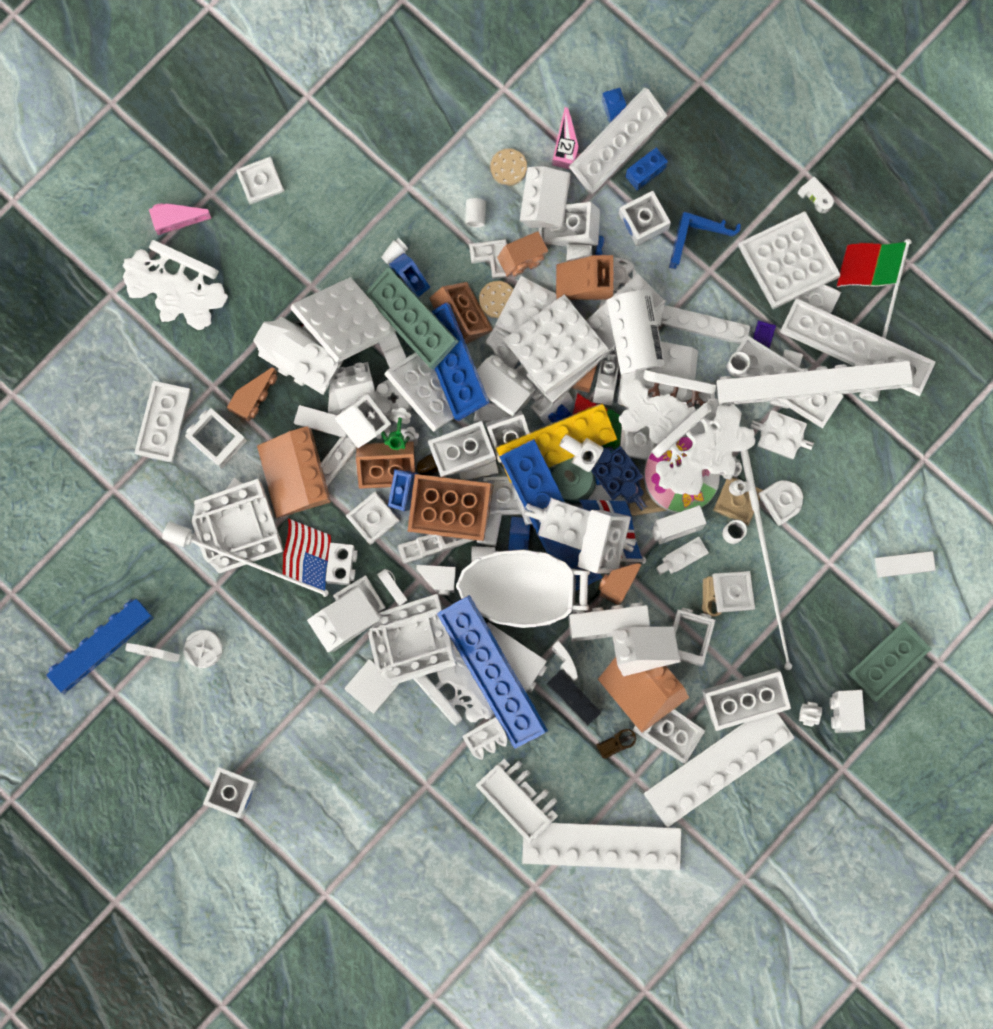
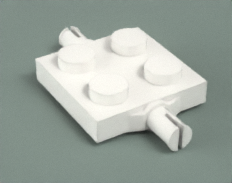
[750,410,814,460]

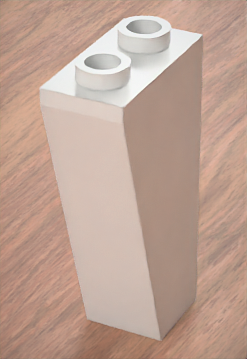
[487,622,548,693]

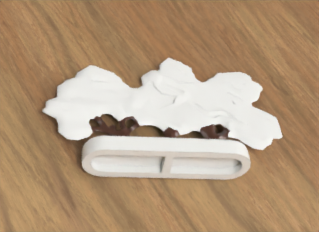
[619,370,718,445]

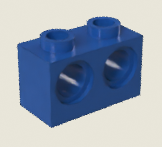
[626,148,668,191]

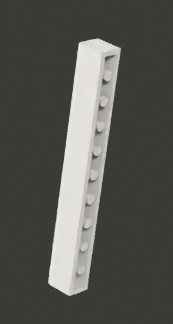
[716,359,913,406]

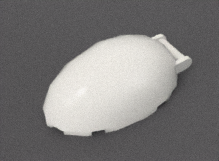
[456,550,590,628]

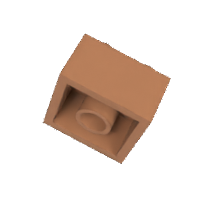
[497,231,548,277]

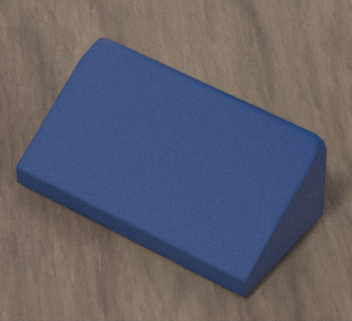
[388,469,417,511]

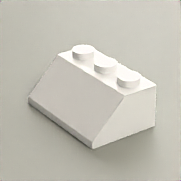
[520,166,571,228]
[477,355,537,417]
[578,510,631,573]

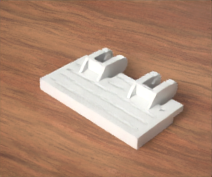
[475,759,558,843]

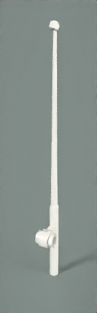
[729,449,792,670]

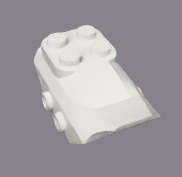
[253,317,343,395]

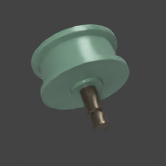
[552,458,596,503]

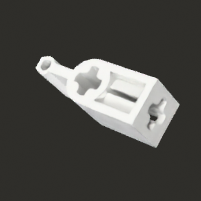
[379,333,406,368]

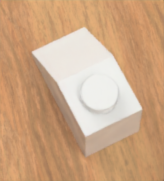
[416,565,456,595]

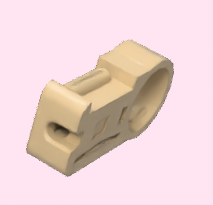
[702,577,722,617]

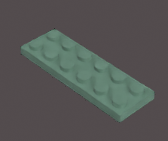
[365,267,459,370]

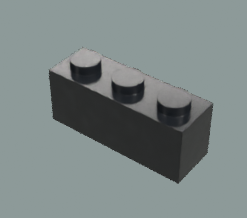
[546,670,602,727]

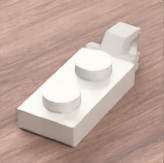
[656,537,709,575]

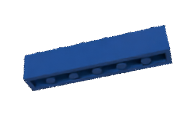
[46,599,154,694]

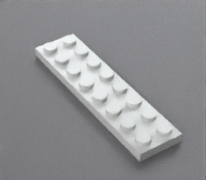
[780,298,935,396]

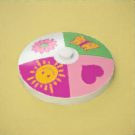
[643,437,720,513]

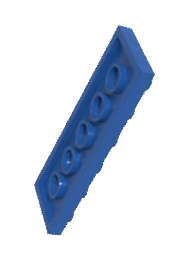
[431,303,490,421]

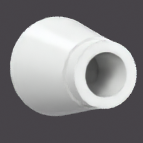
[381,238,409,265]

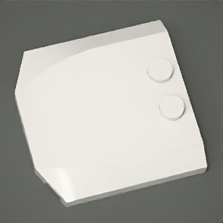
[618,341,698,409]
[192,479,284,574]
[368,594,456,686]

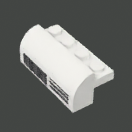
[607,290,665,374]

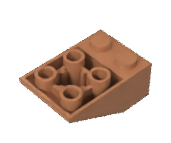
[556,255,614,300]

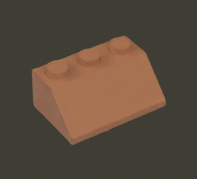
[429,282,493,344]
[356,441,416,489]
[599,563,641,605]

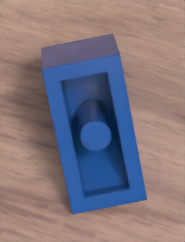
[602,88,626,124]
[389,253,431,297]

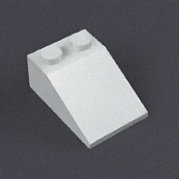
[538,202,600,246]
[428,421,497,477]
[307,587,381,652]
[612,627,680,676]
[632,709,705,764]

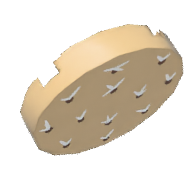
[490,149,527,186]
[479,281,514,318]

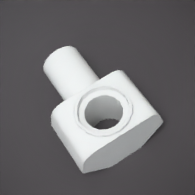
[559,435,603,472]

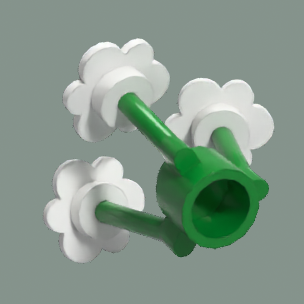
[376,407,419,450]

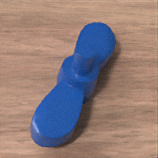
[595,235,605,255]

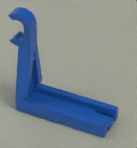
[669,212,741,269]

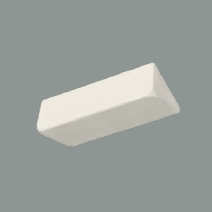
[530,391,573,424]

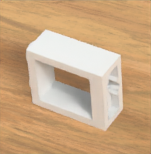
[185,408,247,469]
[651,505,706,544]
[672,608,715,667]

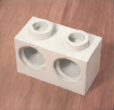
[326,543,357,586]

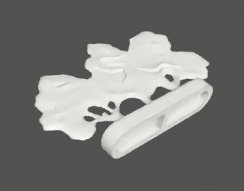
[123,240,228,330]
[651,402,755,495]
[414,640,494,726]

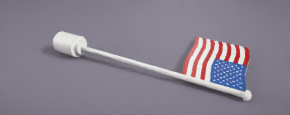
[162,519,331,597]

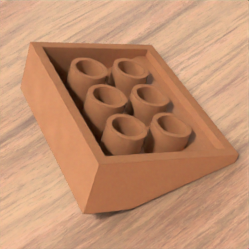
[257,426,331,518]
[407,474,494,541]
[598,657,689,733]

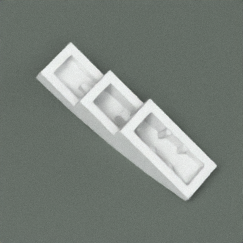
[397,534,474,564]

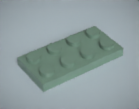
[848,621,931,702]

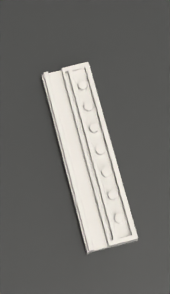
[526,274,665,404]
[643,713,795,828]
[522,823,681,870]

